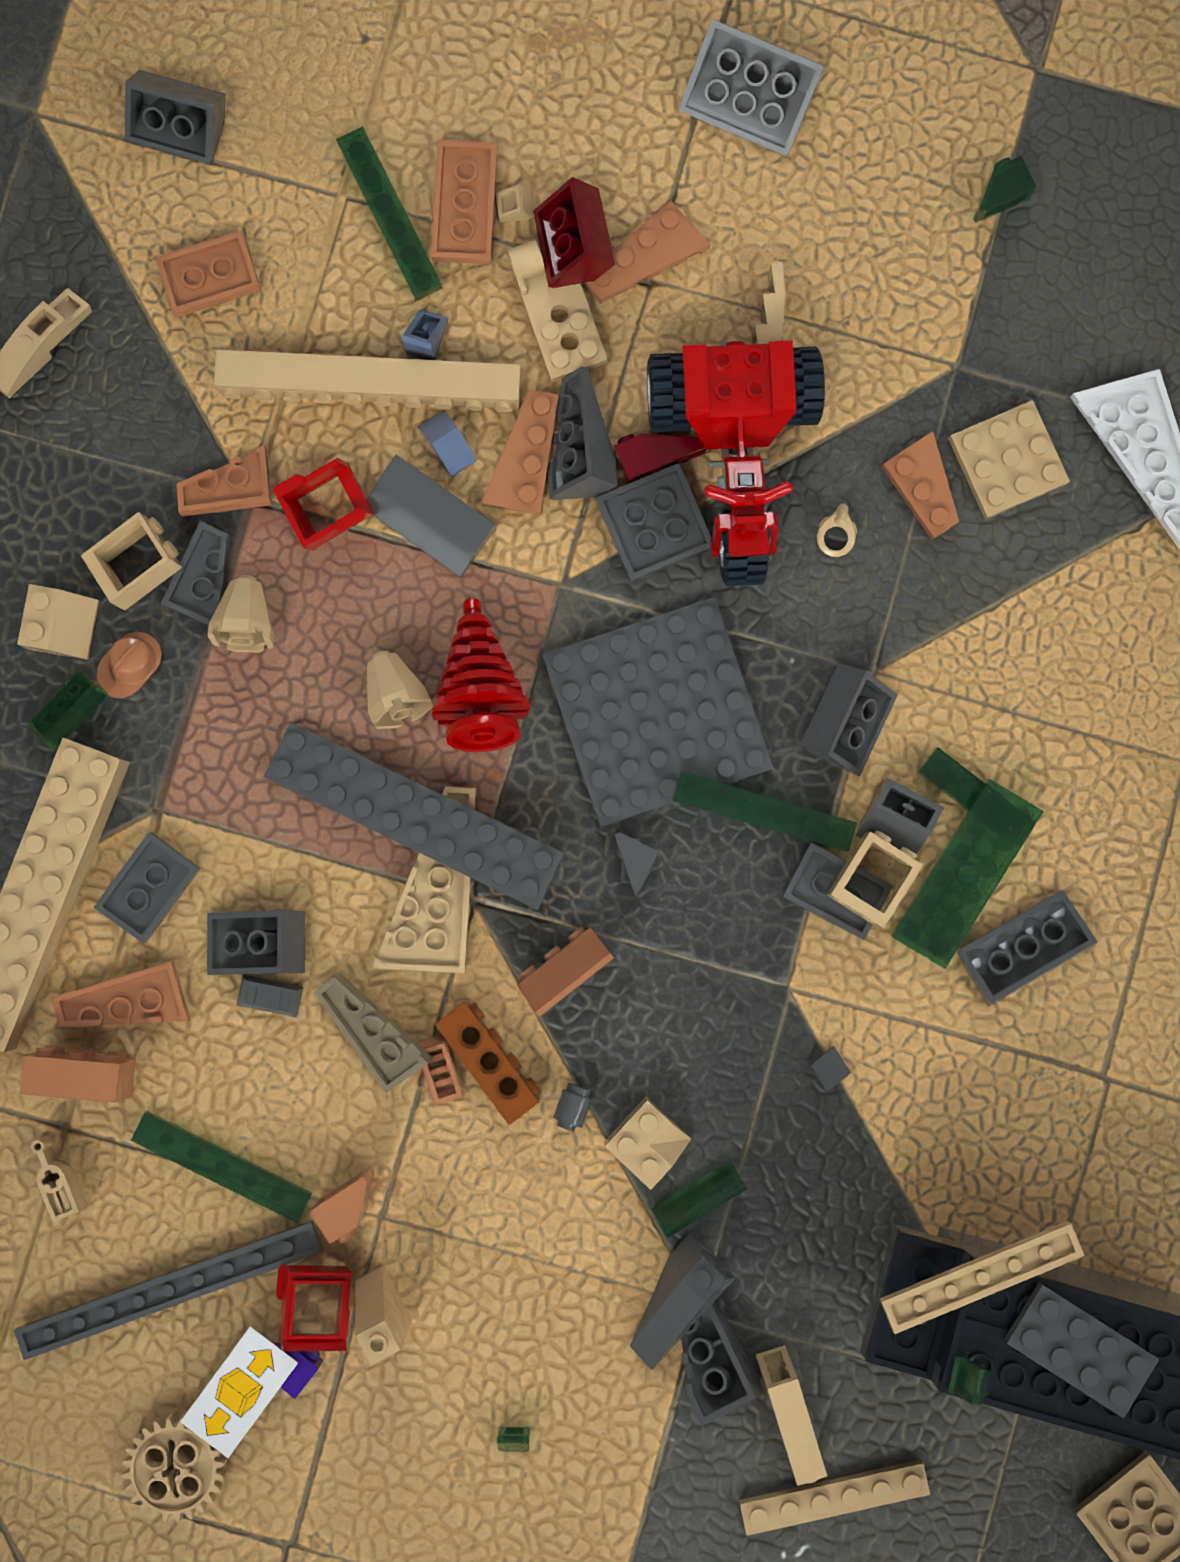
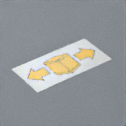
[180,1327,298,1458]

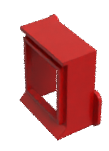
[273,458,376,551]
[276,1264,352,1351]

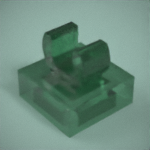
[948,1357,993,1405]

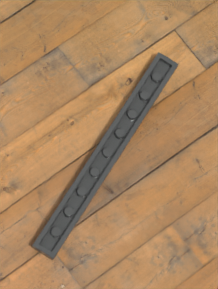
[14,1220,323,1360]

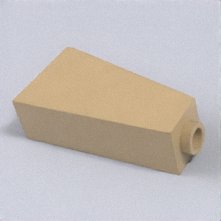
[355,1265,412,1366]
[756,1345,827,1486]

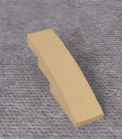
[752,262,785,344]

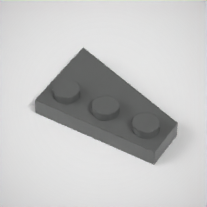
[161,521,230,626]

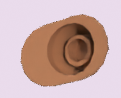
[96,632,162,698]

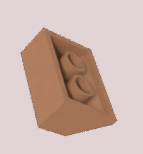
[517,926,614,1017]

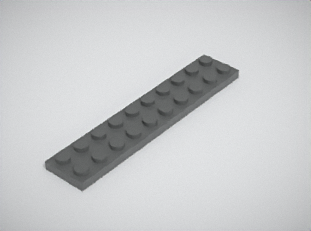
[264,722,565,910]

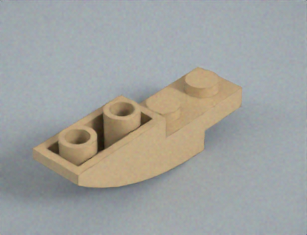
[0,288,92,398]

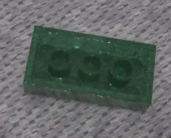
[27,667,108,750]

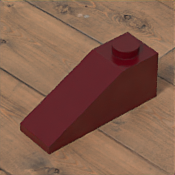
[614,434,711,484]

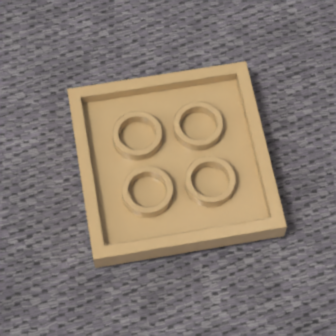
[948,400,1070,520]
[1073,1451,1180,1562]

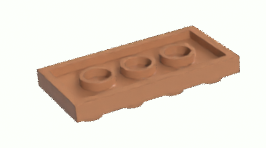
[430,140,498,265]

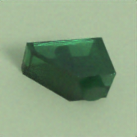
[973,155,1037,224]

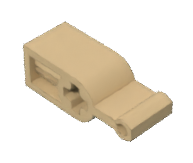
[31,1135,88,1223]

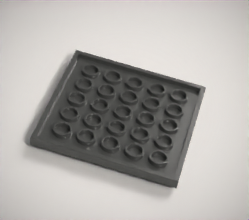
[542,596,774,828]

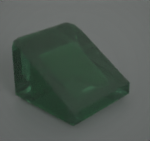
[497,1427,530,1452]

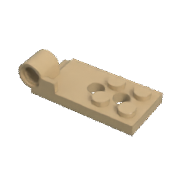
[506,240,608,383]

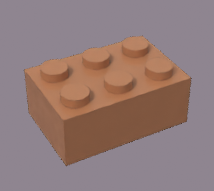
[20,1045,136,1103]

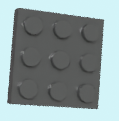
[595,463,712,583]

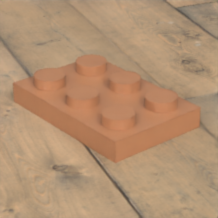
[155,231,262,318]

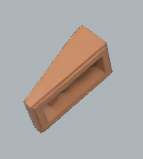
[416,1034,464,1106]

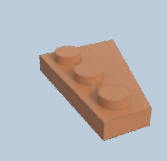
[881,431,959,540]
[176,445,272,517]

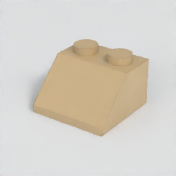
[17,584,100,660]

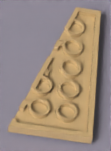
[372,787,477,973]

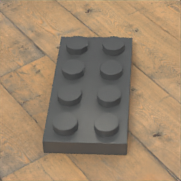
[1004,1282,1159,1418]

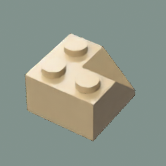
[604,1096,691,1190]

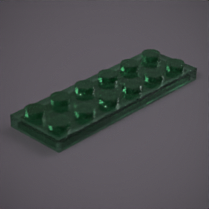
[891,779,1044,969]

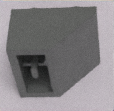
[854,779,944,854]

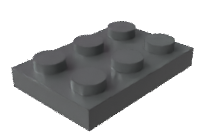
[94,832,201,944]
[781,842,893,940]

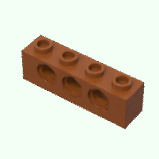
[435,1000,541,1125]

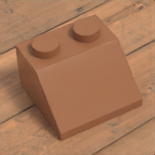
[309,1167,374,1244]

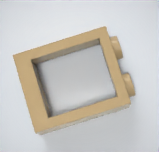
[81,512,182,611]
[826,830,923,929]

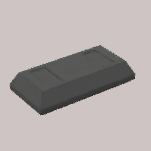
[236,975,303,1017]

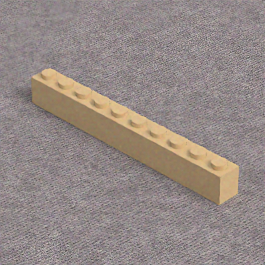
[214,349,521,412]

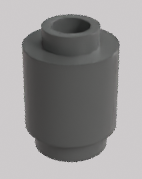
[553,1082,592,1131]

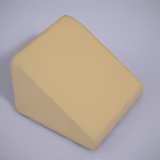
[495,183,534,223]

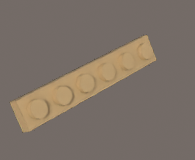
[879,1221,1085,1334]
[739,1459,930,1536]

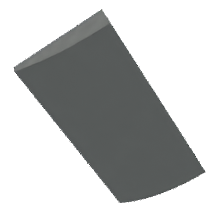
[367,455,496,578]
[957,890,1097,1007]

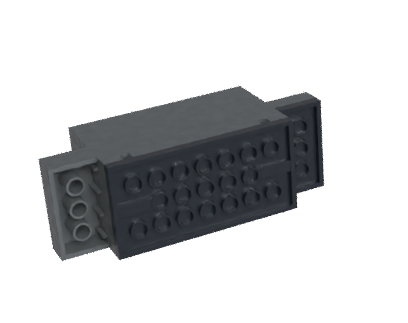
[860,1224,1180,1460]

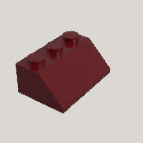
[533,177,615,288]

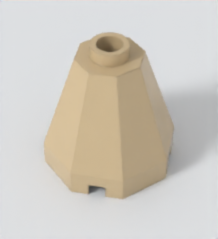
[208,575,275,653]
[367,651,433,729]

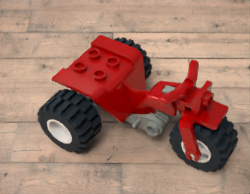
[647,340,825,586]

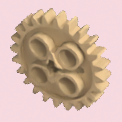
[122,1414,227,1523]

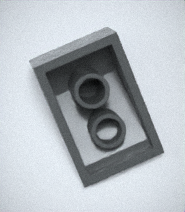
[207,910,305,975]

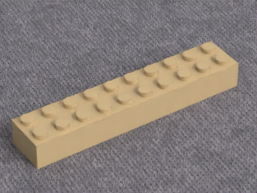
[0,738,130,1052]

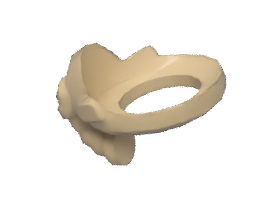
[817,503,857,557]

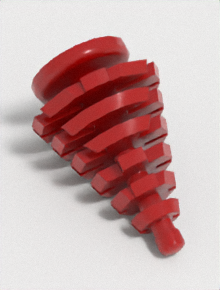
[432,598,531,752]

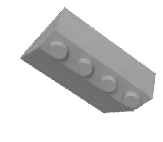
[678,19,826,156]

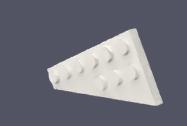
[1070,369,1180,550]

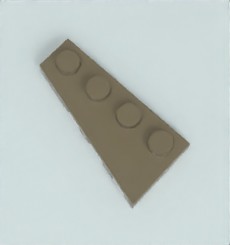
[314,973,433,1093]

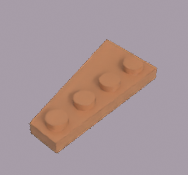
[52,961,191,1027]

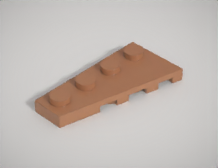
[582,201,710,304]
[481,390,559,515]

